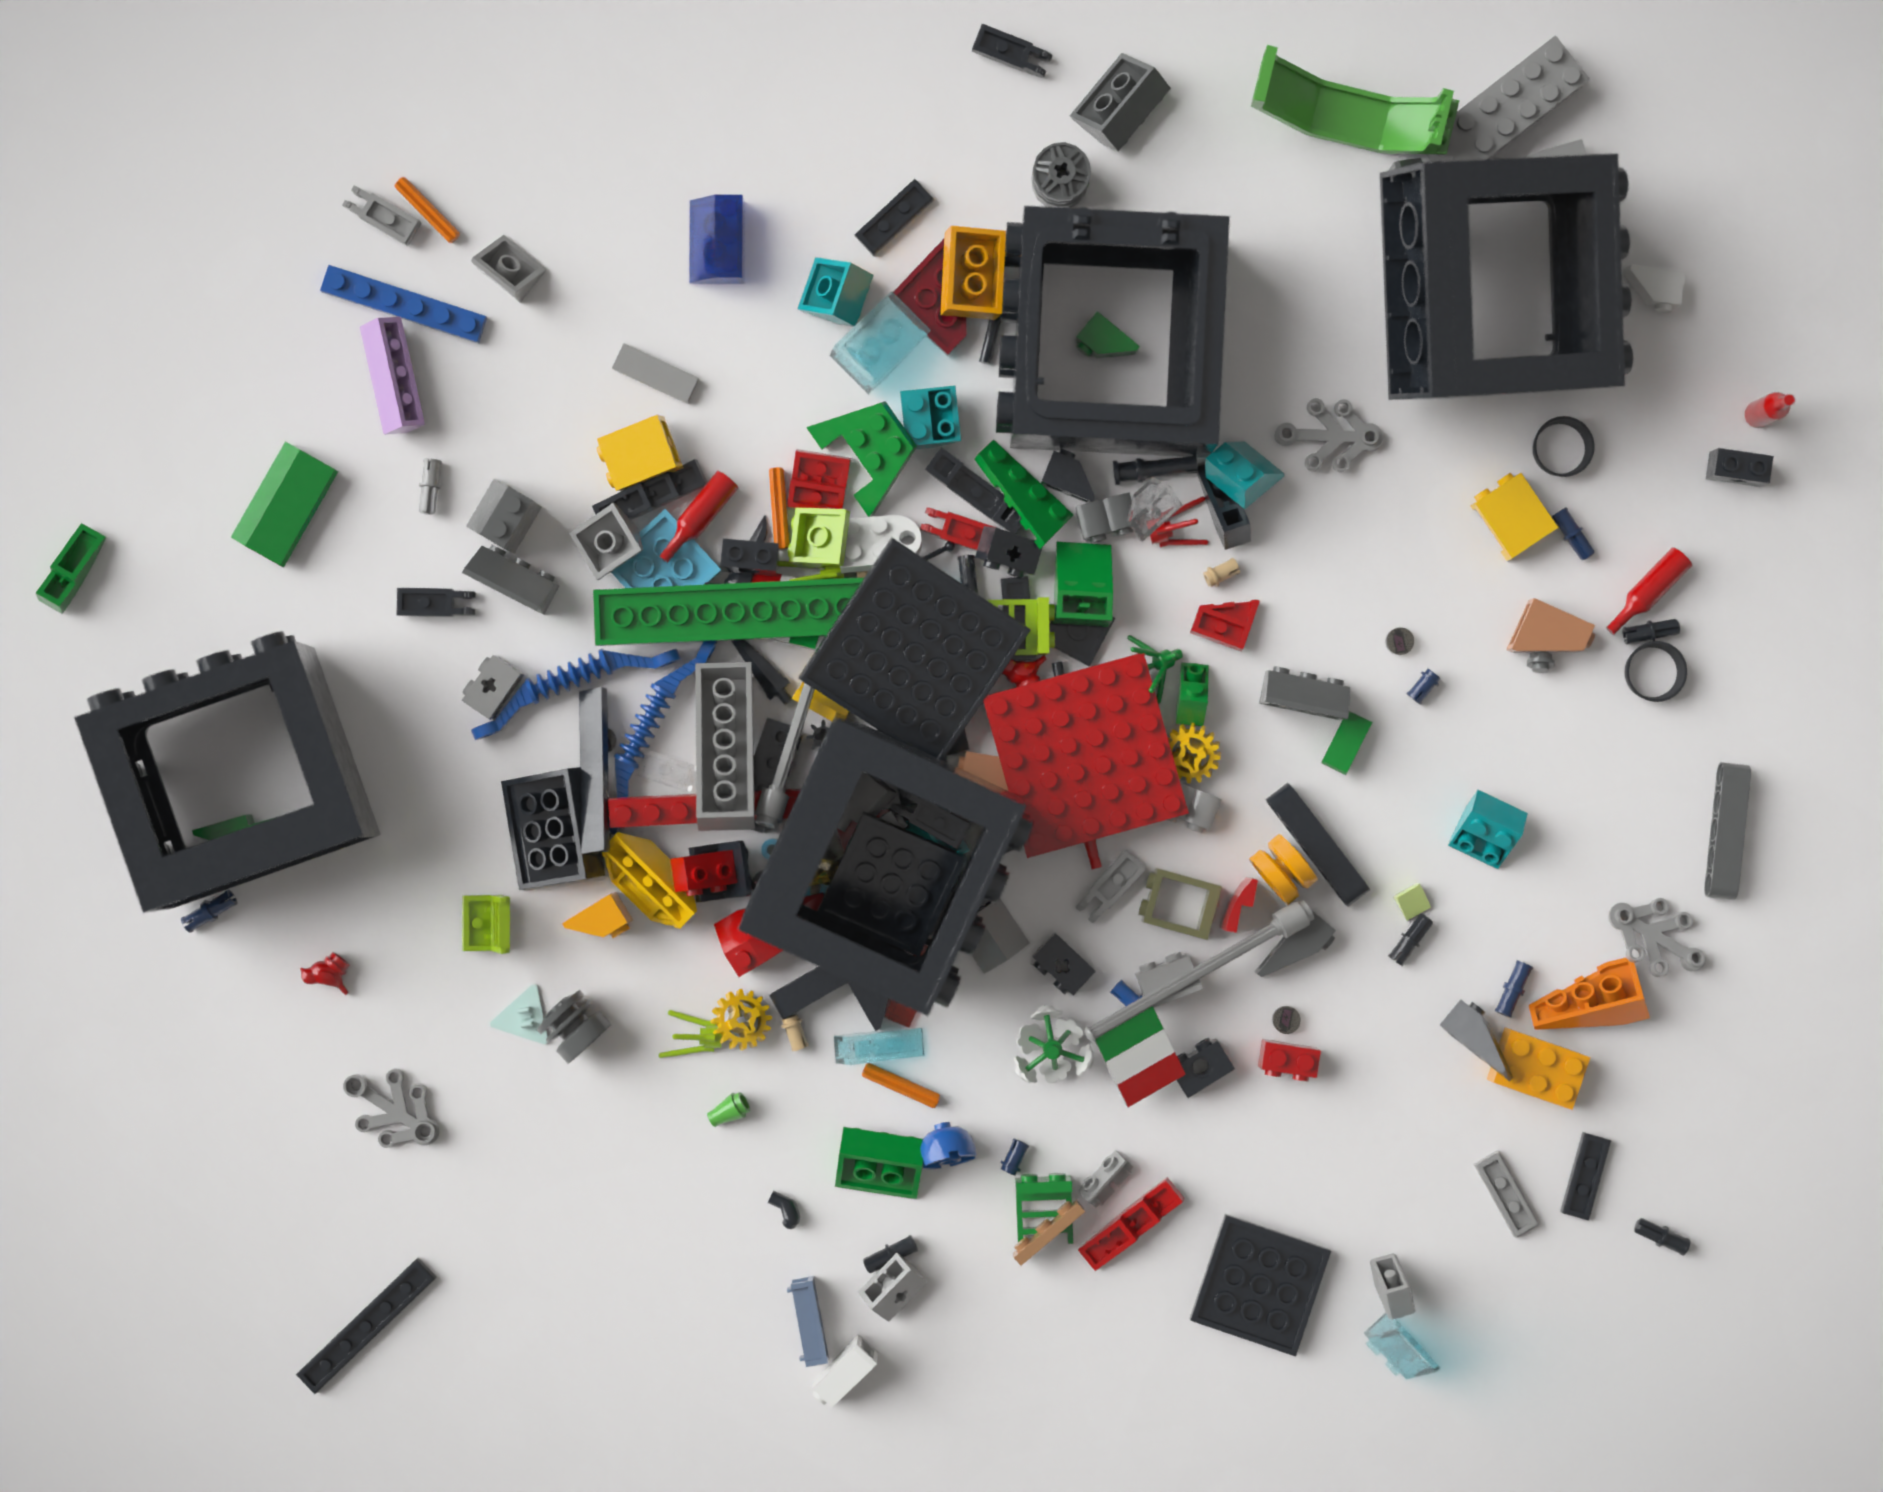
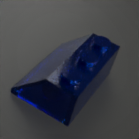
[689,194,745,284]

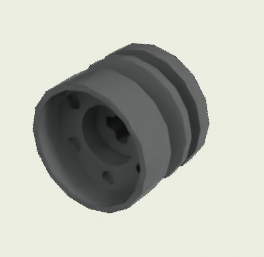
[1031,142,1091,208]
[536,990,612,1064]

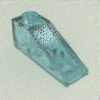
[834,1028,925,1065]

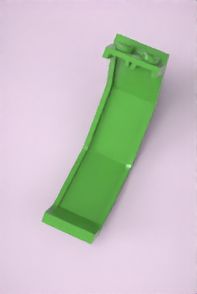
[1251,45,1460,155]

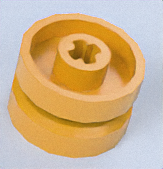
[1249,834,1318,905]

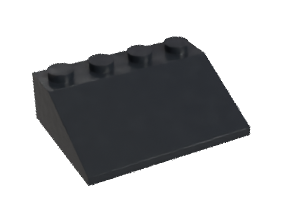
[501,767,605,890]

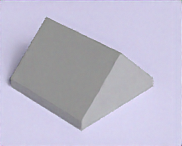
[471,235,546,302]
[569,503,643,580]
[972,899,1030,974]

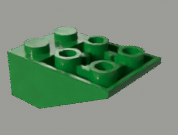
[1053,541,1113,627]

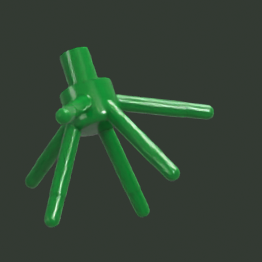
[1127,635,1183,704]

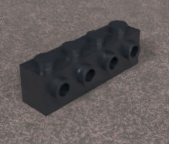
[753,717,803,833]

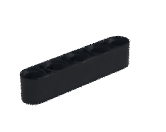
[1265,782,1370,907]

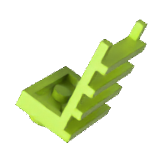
[987,597,1055,655]
[462,895,510,954]

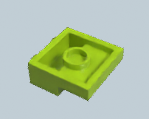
[788,508,850,568]

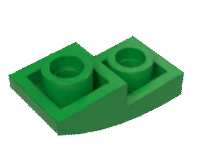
[1321,711,1373,775]

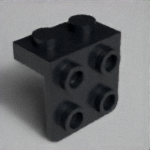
[688,840,753,903]

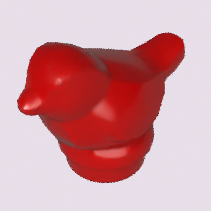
[1002,655,1047,687]
[300,952,350,995]

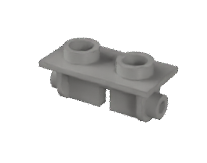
[1079,1150,1133,1208]

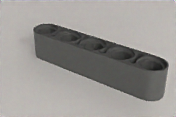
[1704,762,1751,900]

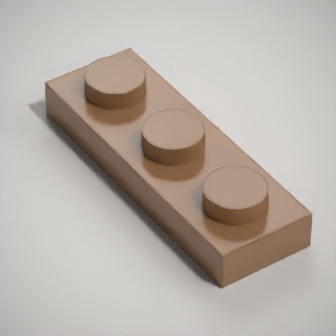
[1013,1199,1085,1266]

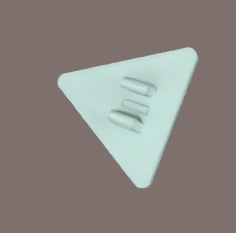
[490,984,548,1044]

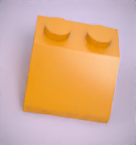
[562,892,633,938]

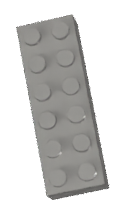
[1426,35,1590,162]
[695,662,755,831]

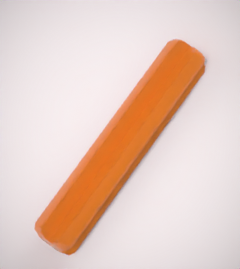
[394,177,460,243]
[769,467,789,549]
[862,1063,940,1108]

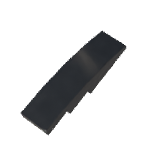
[592,459,707,520]

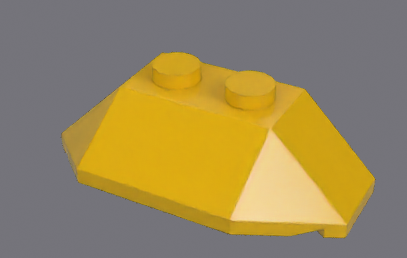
[602,832,697,929]

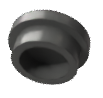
[1527,651,1555,673]

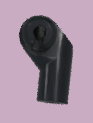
[768,1190,801,1229]

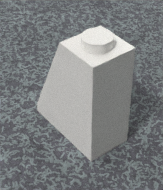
[812,1334,878,1407]

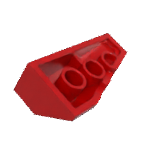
[714,892,824,978]

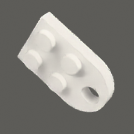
[840,515,922,573]

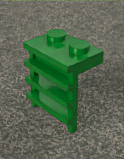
[1015,1173,1074,1244]

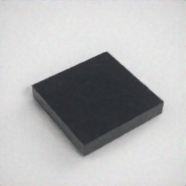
[1049,616,1116,667]

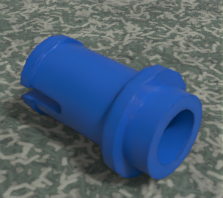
[1109,979,1143,1006]

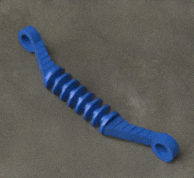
[609,641,718,835]
[471,648,681,740]

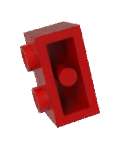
[670,850,737,896]
[1258,1039,1321,1082]

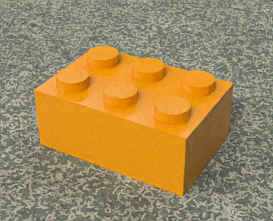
[941,226,1006,320]
[1487,1027,1591,1110]

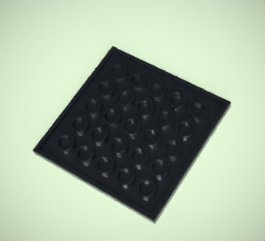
[798,537,1031,761]

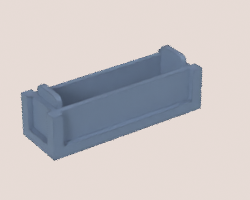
[787,1276,829,1367]

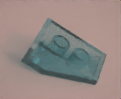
[830,291,931,395]
[1364,1312,1440,1379]

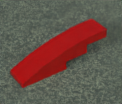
[1078,1177,1185,1271]

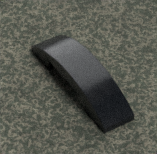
[925,447,1022,534]

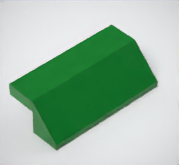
[231,441,339,568]

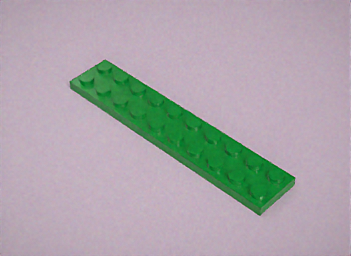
[593,577,864,646]

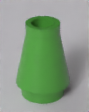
[707,1092,750,1127]

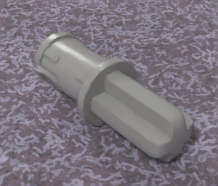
[419,458,442,515]

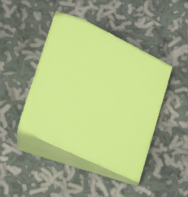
[1393,883,1431,921]

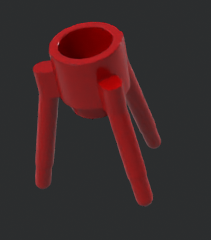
[1147,496,1209,547]

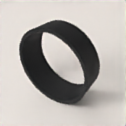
[1532,416,1595,477]
[1624,641,1687,702]

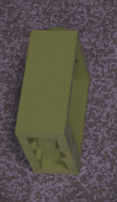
[1138,868,1222,940]

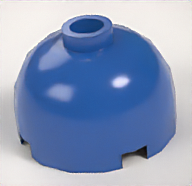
[920,1122,977,1170]

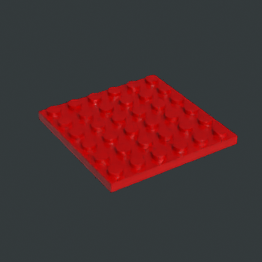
[983,653,1189,858]

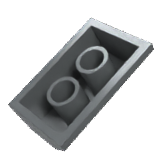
[1070,53,1171,152]
[462,544,560,615]
[1259,666,1350,720]

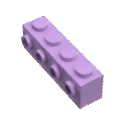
[360,317,425,435]

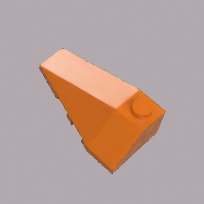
[1529,957,1650,1030]

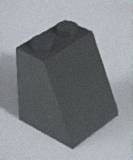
[466,479,542,554]

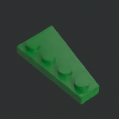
[974,439,1074,549]

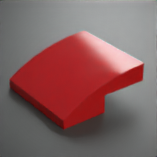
[787,449,851,509]
[1220,877,1258,933]

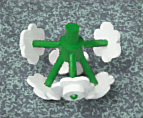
[1014,1005,1094,1083]

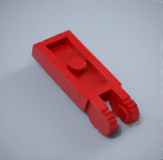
[919,507,1000,551]

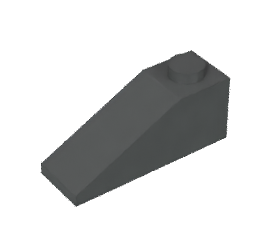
[1255,910,1336,977]

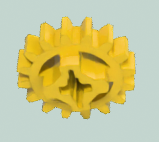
[1168,723,1221,784]
[710,989,772,1051]

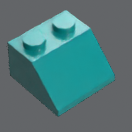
[797,257,874,327]
[1205,441,1285,509]

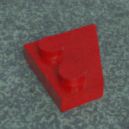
[1190,599,1260,652]

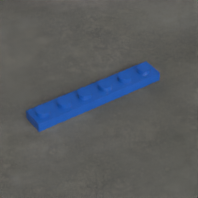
[320,264,487,344]

